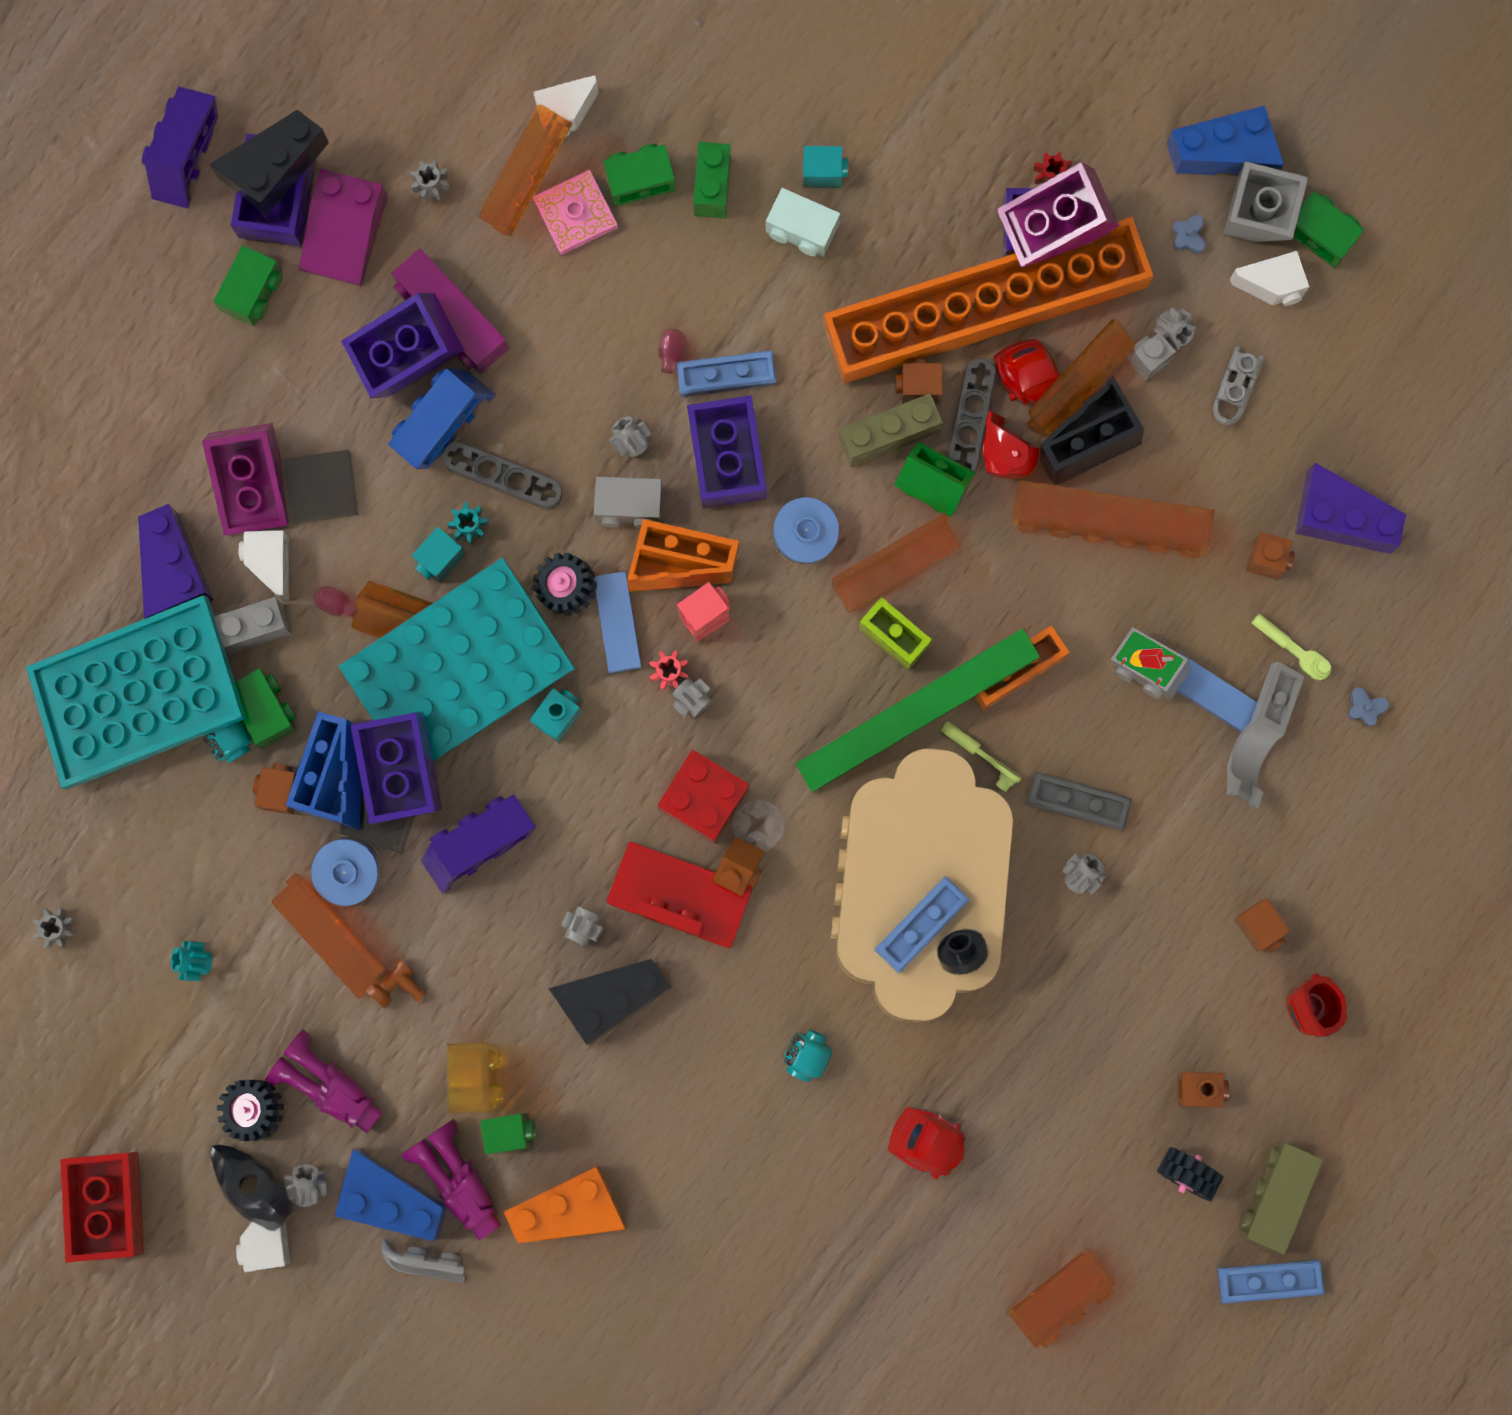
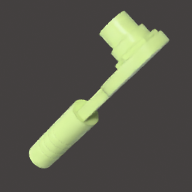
[1251,613,1331,681]
[941,721,1022,792]

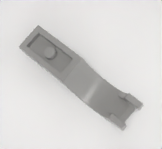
[1227,662,1305,809]

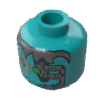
[202,721,252,764]
[783,1029,833,1082]

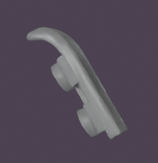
[1213,346,1265,426]
[381,1239,465,1284]

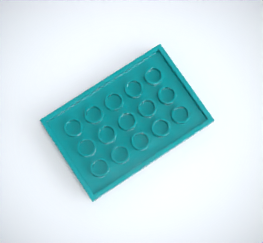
[338,557,576,762]
[26,595,246,790]

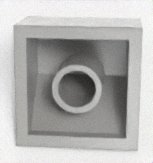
[1223,161,1308,242]

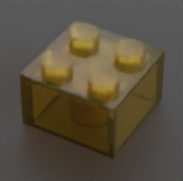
[447,1042,503,1113]

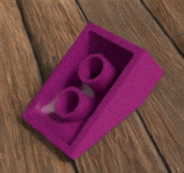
[997,162,1120,268]
[299,169,388,286]
[202,423,288,536]

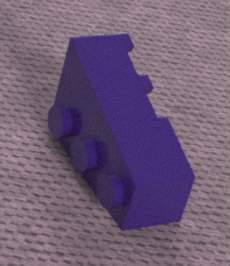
[142,86,218,209]
[1295,463,1406,554]
[138,504,214,619]
[421,794,535,894]

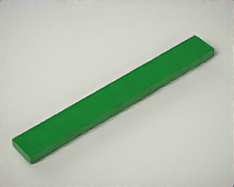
[796,628,1041,792]

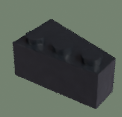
[210,110,329,216]
[1040,376,1144,486]
[548,959,672,1045]

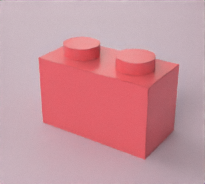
[677,582,731,643]

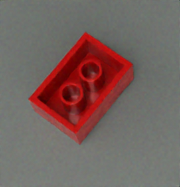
[60,1152,144,1263]

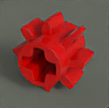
[1033,151,1072,184]

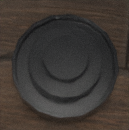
[937,929,988,975]

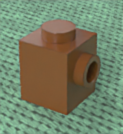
[895,359,942,404]
[1246,532,1295,579]
[253,763,296,815]
[712,836,765,896]
[1234,898,1290,953]
[1178,1072,1229,1107]

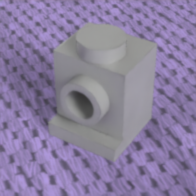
[1125,333,1176,382]

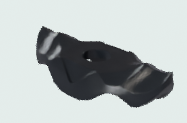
[210,1144,294,1231]

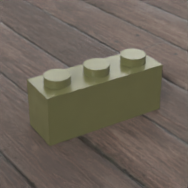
[839,393,943,467]
[1240,1142,1323,1255]

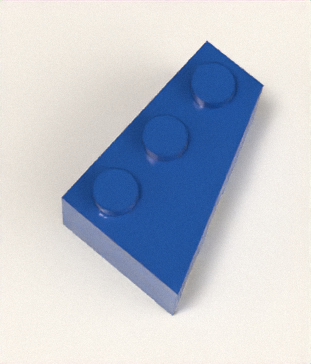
[388,368,496,469]

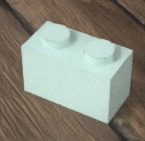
[766,188,840,257]

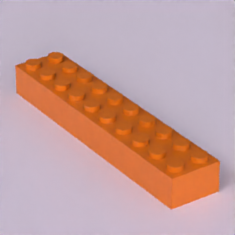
[823,217,1154,384]

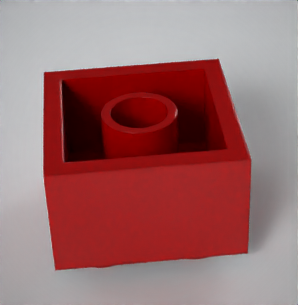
[657,749,749,844]

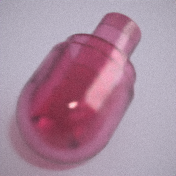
[658,328,686,374]
[314,586,359,618]

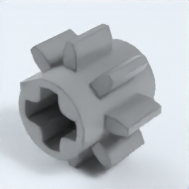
[410,160,450,202]
[1154,307,1196,349]
[609,416,652,457]
[672,678,712,718]
[1062,853,1106,895]
[561,907,604,947]
[33,908,76,949]
[284,1164,326,1207]

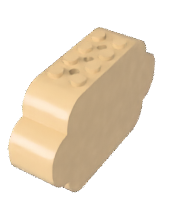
[830,749,1013,1022]

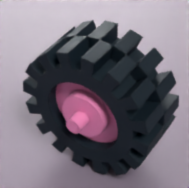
[533,552,597,615]
[217,1080,284,1141]
[1157,1147,1224,1201]

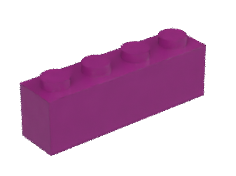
[391,248,509,374]

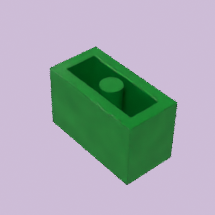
[693,142,731,219]
[603,144,676,207]
[1293,191,1365,269]
[213,245,283,326]
[894,442,976,517]
[235,668,297,749]
[480,1113,537,1155]

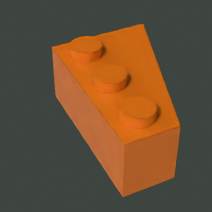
[627,519,739,592]
[504,1166,628,1243]

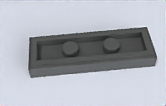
[1026,772,1132,831]

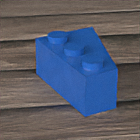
[1167,105,1284,176]
[286,711,362,830]
[335,1148,447,1242]

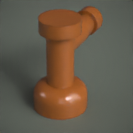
[365,958,427,1009]

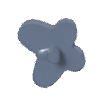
[1172,215,1205,254]
[1347,687,1389,727]

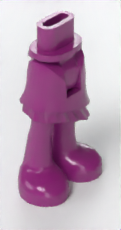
[265,1029,383,1133]
[401,1119,501,1240]

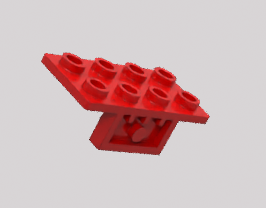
[607,842,753,949]

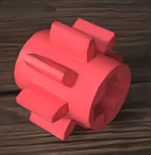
[649,650,689,691]

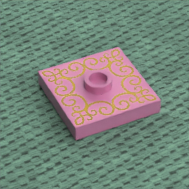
[532,170,618,255]

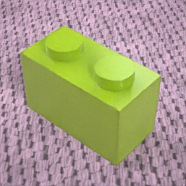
[859,597,932,671]

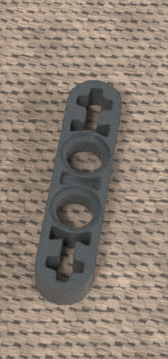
[948,358,995,472]
[442,442,563,510]

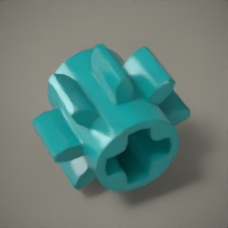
[447,502,489,545]
[170,941,212,982]

